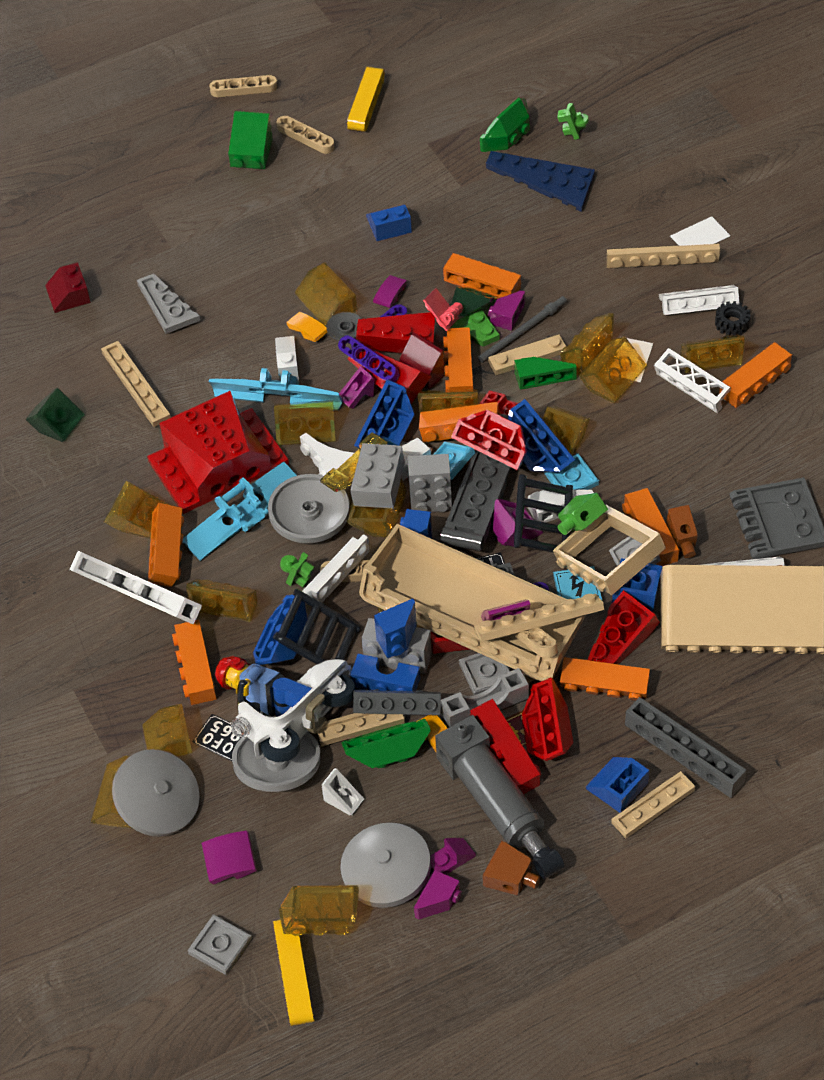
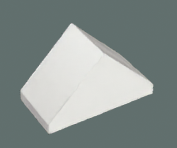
[322,768,364,815]

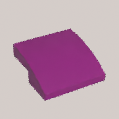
[481,599,531,621]
[202,831,257,885]

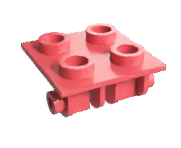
[423,288,463,331]

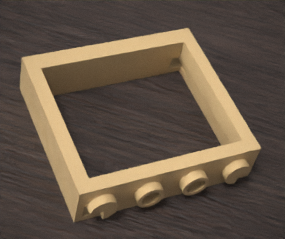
[553,505,666,595]

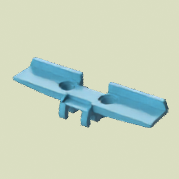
[209,368,343,411]
[182,462,297,561]

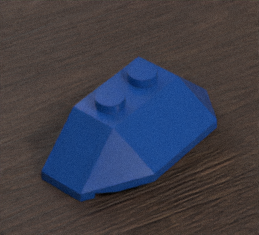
[354,380,414,449]
[508,399,575,473]
[253,595,307,665]

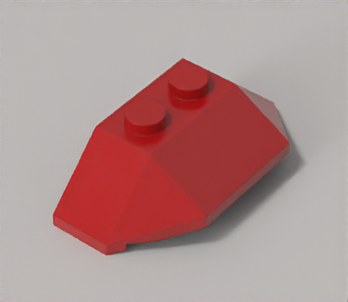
[451,410,527,470]
[522,677,573,761]

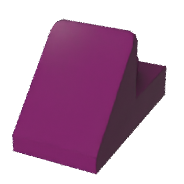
[339,366,375,409]
[430,838,476,875]

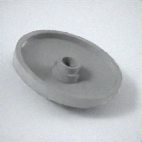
[268,474,350,543]
[232,732,320,792]
[112,749,199,837]
[341,823,431,908]

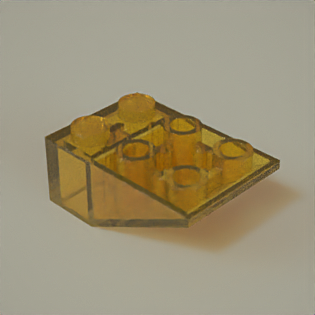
[104,481,169,539]

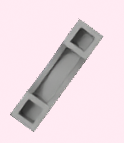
[441,668,529,727]

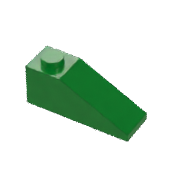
[514,357,577,390]

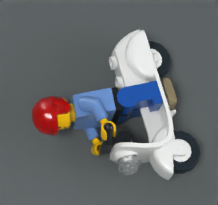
[215,656,355,762]

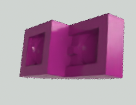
[373,275,407,308]

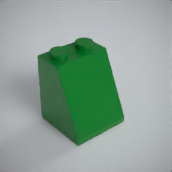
[228,111,273,169]

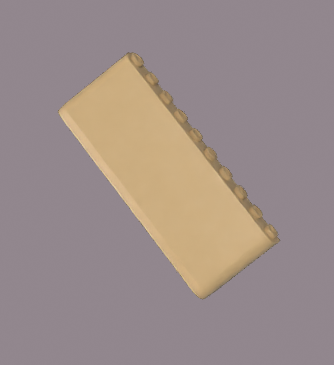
[359,524,586,681]
[661,565,824,654]

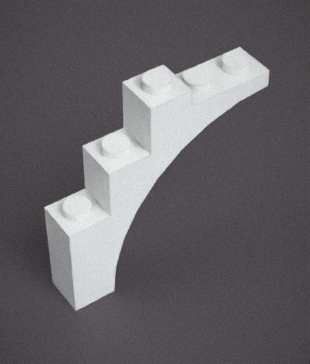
[300,433,431,483]
[69,551,202,625]

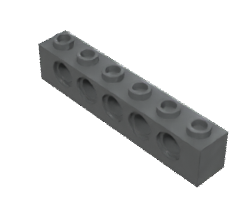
[625,697,746,798]

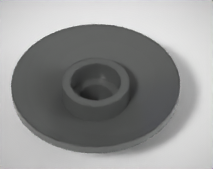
[326,312,362,341]

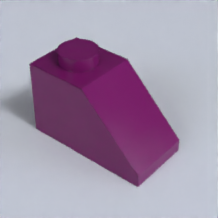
[488,291,525,331]
[414,870,462,919]

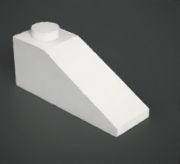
[275,336,299,381]
[528,489,594,523]

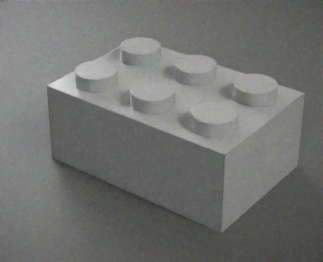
[350,443,405,509]
[408,454,452,512]
[362,618,432,674]

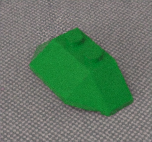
[480,98,530,152]
[341,719,431,768]

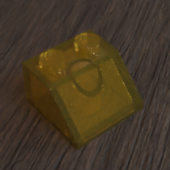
[543,406,590,456]
[142,703,193,756]

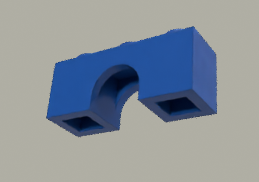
[350,654,420,691]

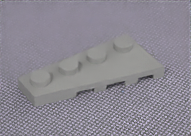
[137,274,200,334]

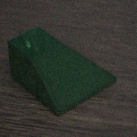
[451,287,499,317]
[25,387,85,442]

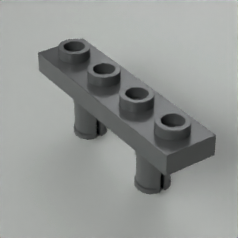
[353,689,441,715]

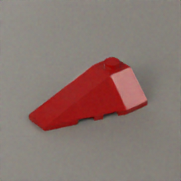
[587,590,660,664]

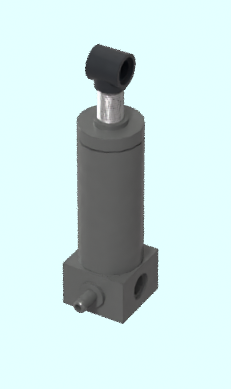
[435,715,565,879]

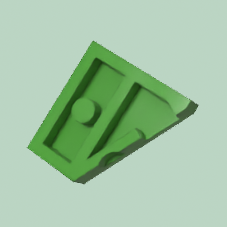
[450,310,500,347]

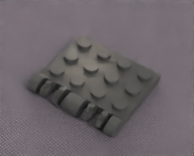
[729,477,824,559]

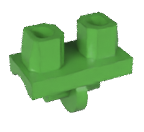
[557,103,589,140]
[280,552,314,587]

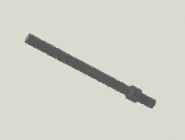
[478,296,567,363]

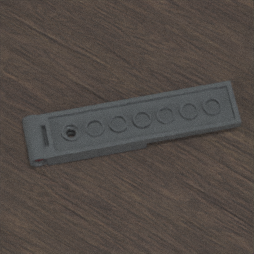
[440,414,512,551]

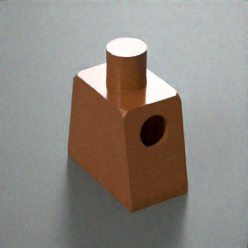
[666,505,698,558]
[483,841,541,895]

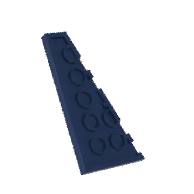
[486,151,595,212]

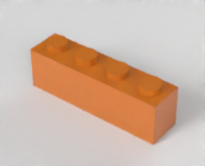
[443,253,521,299]
[443,327,473,399]
[719,342,792,408]
[419,402,501,443]
[622,488,679,566]
[148,503,184,587]
[172,620,216,705]
[560,657,650,701]

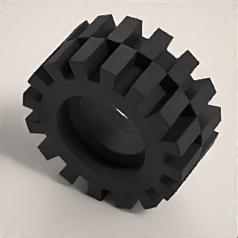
[715,301,751,337]

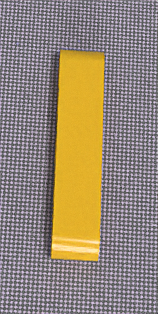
[347,67,385,132]
[273,917,314,1026]

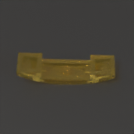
[320,432,387,492]

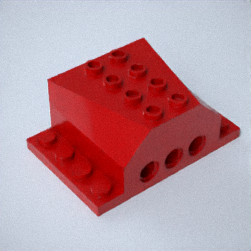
[147,391,289,514]

